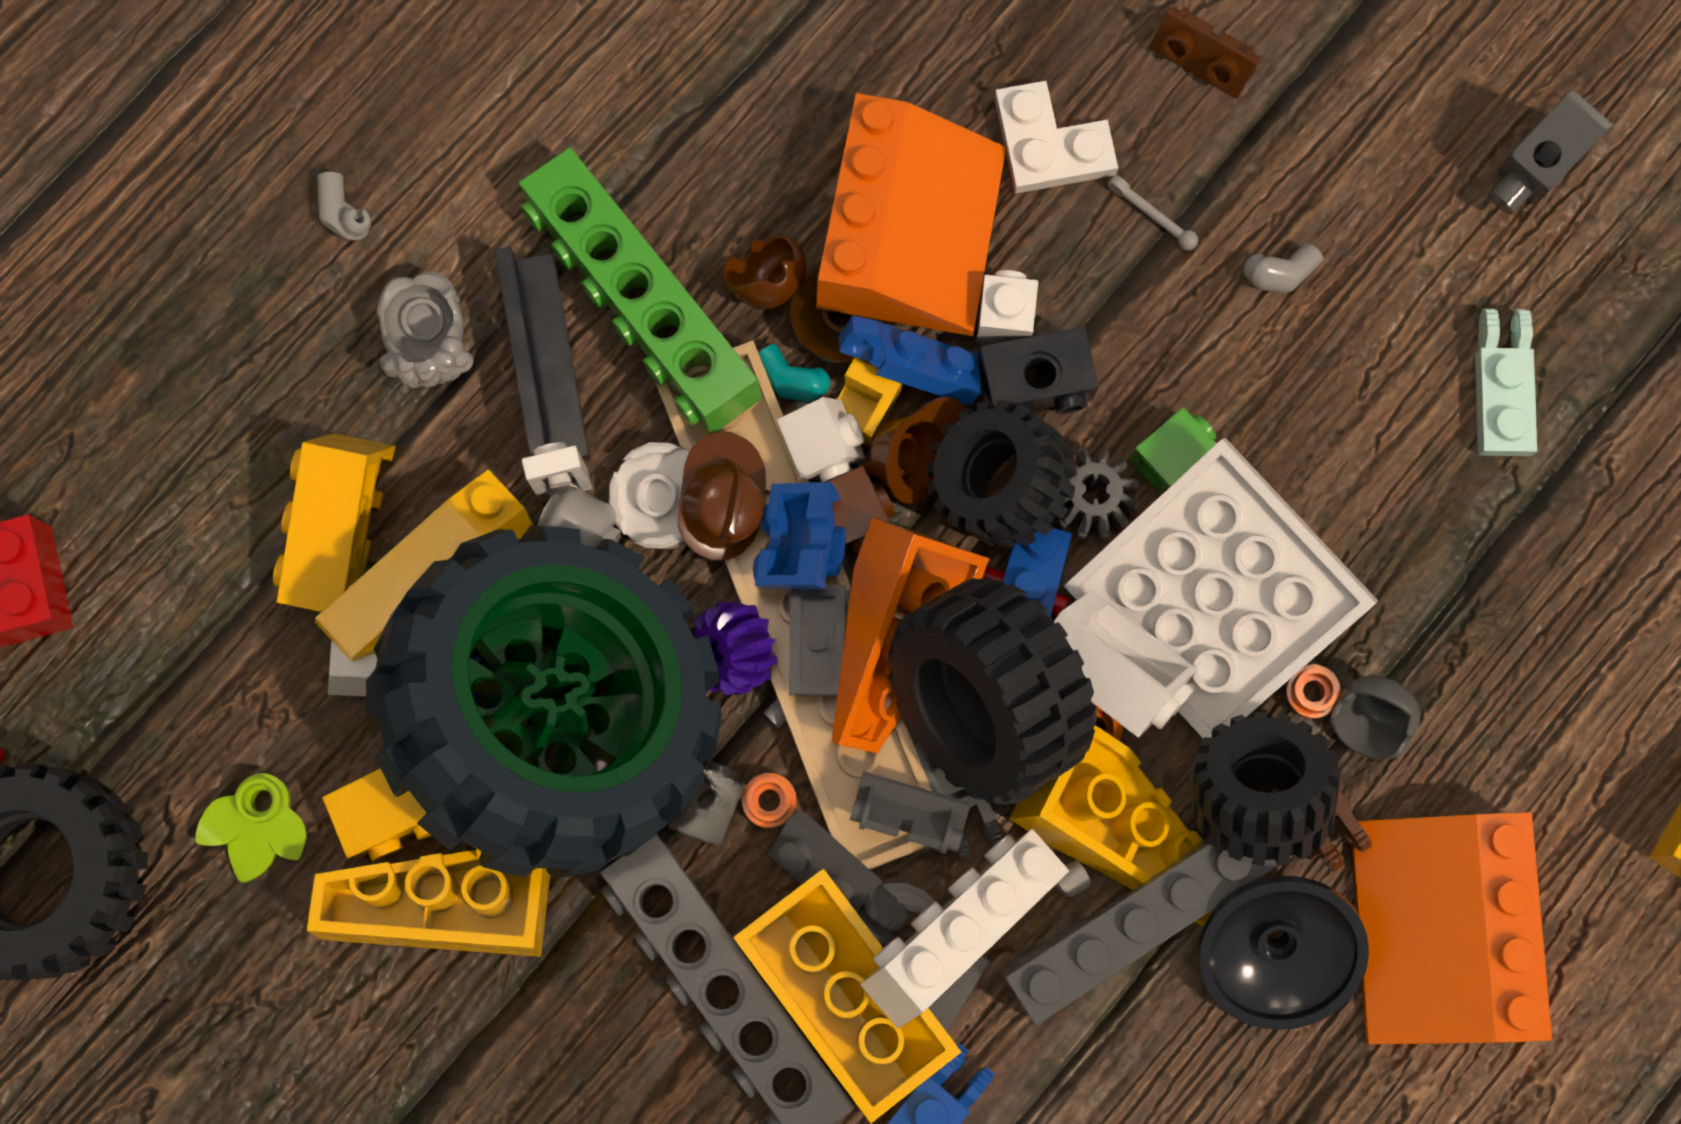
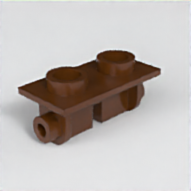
[1149,7,1262,99]

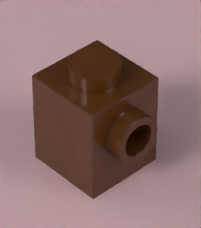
[828,466,895,556]

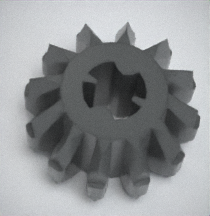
[1058,449,1138,540]

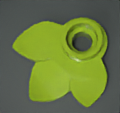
[195,773,307,883]

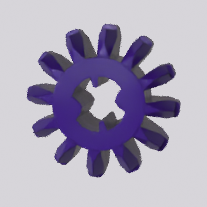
[692,601,778,695]

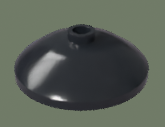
[1198,876,1369,1030]

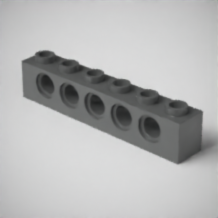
[600,833,855,1124]

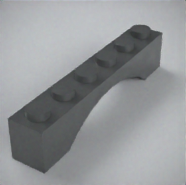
[997,835,1295,1026]

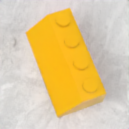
[733,868,961,1123]

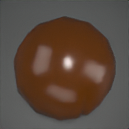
[721,234,807,310]

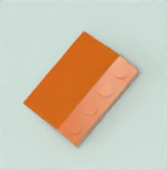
[816,93,1006,336]
[1351,812,1552,1045]

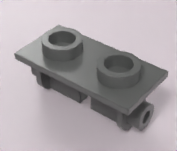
[850,771,971,854]

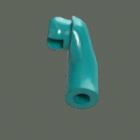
[758,344,830,402]

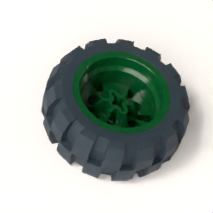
[366,525,722,879]

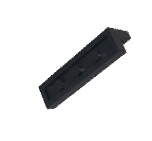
[495,247,591,461]

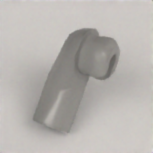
[317,172,371,241]
[1244,242,1324,293]

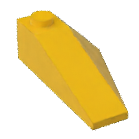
[315,469,533,662]

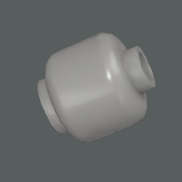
[537,488,621,548]

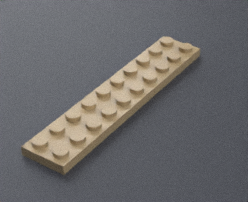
[655,341,932,870]

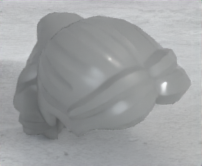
[377,271,474,388]

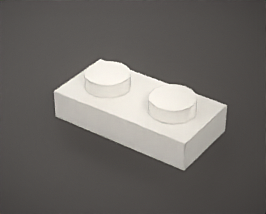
[522,442,593,502]

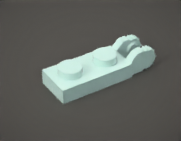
[1475,309,1537,457]

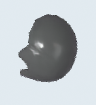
[1330,674,1421,759]

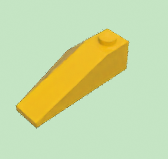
[1009,725,1215,927]

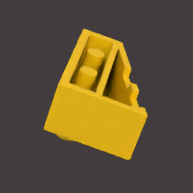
[322,768,431,862]

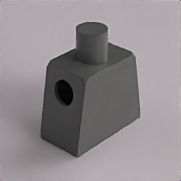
[1488,89,1613,215]

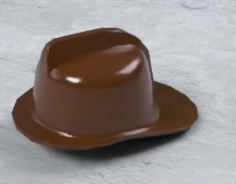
[862,397,966,504]
[678,432,766,560]

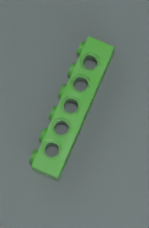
[519,147,762,434]

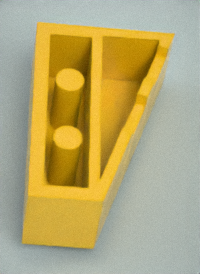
[273,433,396,612]

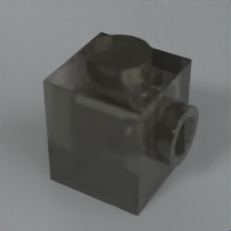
[669,760,746,849]

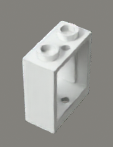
[1054,590,1197,738]

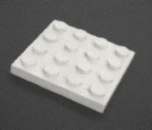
[1064,438,1378,739]

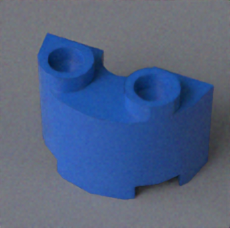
[753,482,846,589]

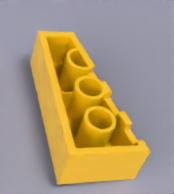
[307,849,550,957]

